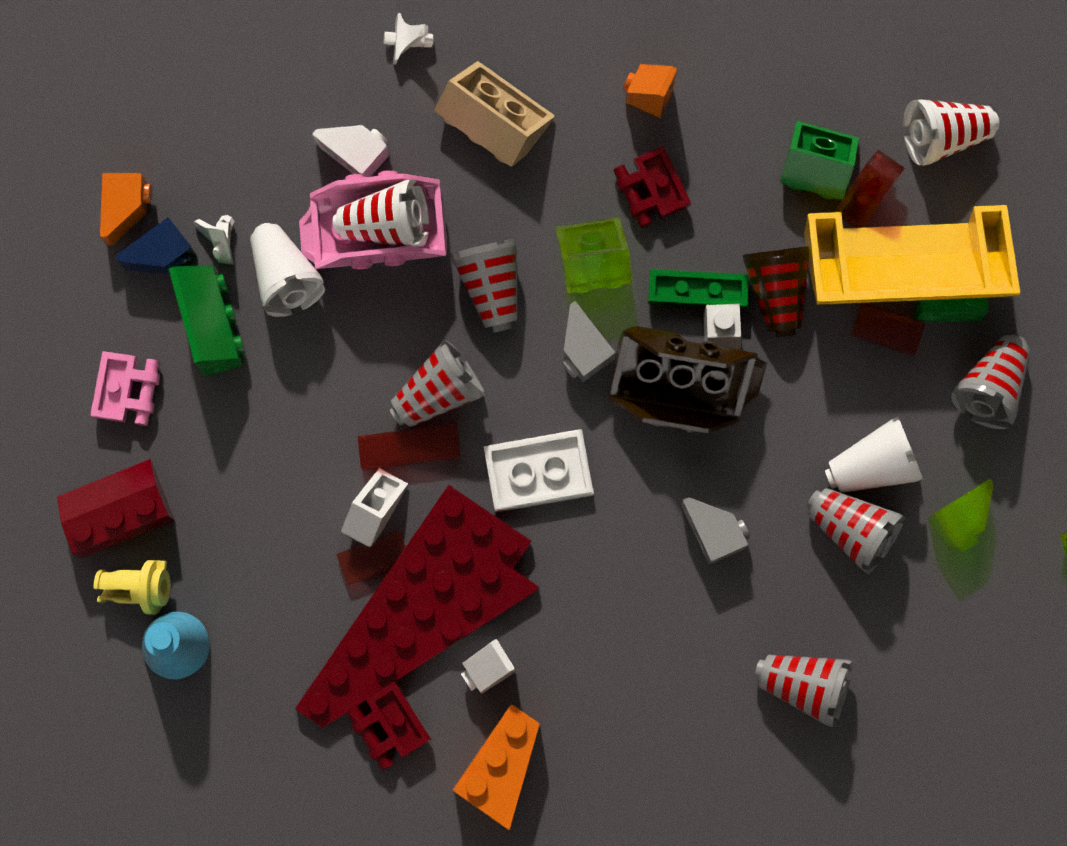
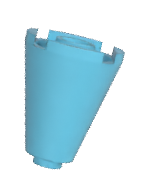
[142,612,210,680]

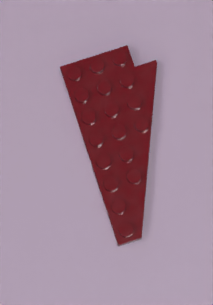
[295,485,539,728]

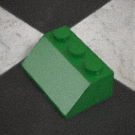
[168,265,246,376]

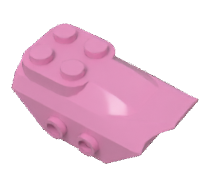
[299,171,447,269]

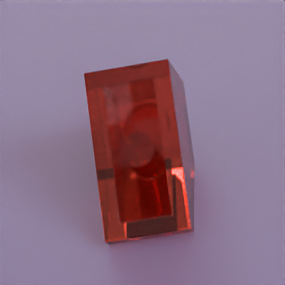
[835,150,905,228]

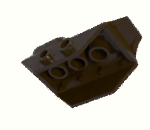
[609,326,767,433]

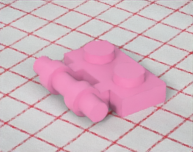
[90,351,160,426]

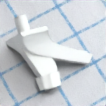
[384,13,434,65]
[194,215,234,265]

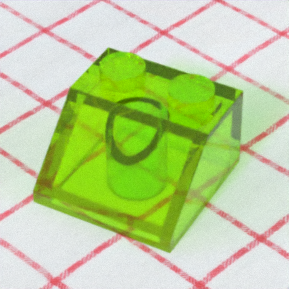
[555,217,632,293]

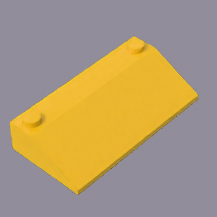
[804,205,1020,305]

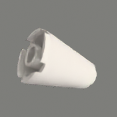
[250,223,325,317]
[825,417,923,493]

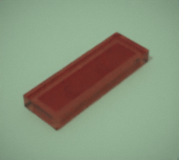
[357,424,461,470]

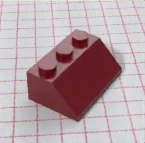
[57,459,175,559]

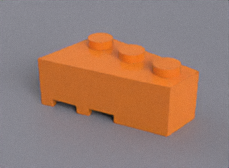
[452,704,540,830]

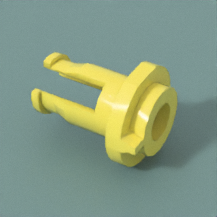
[94,560,171,615]

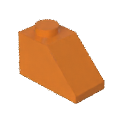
[623,64,678,118]
[100,173,153,245]

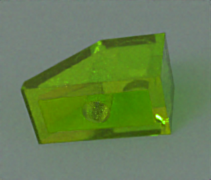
[928,479,994,552]

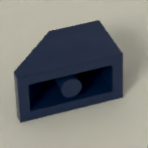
[115,217,197,275]

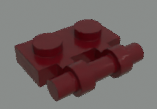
[613,146,691,228]
[347,681,432,771]

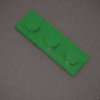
[648,269,749,309]

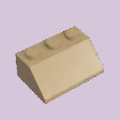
[433,61,555,167]

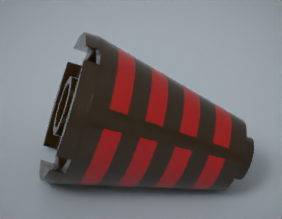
[743,246,809,338]

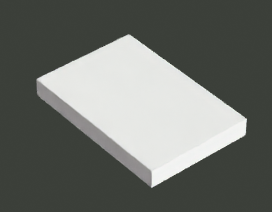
[483,429,594,513]

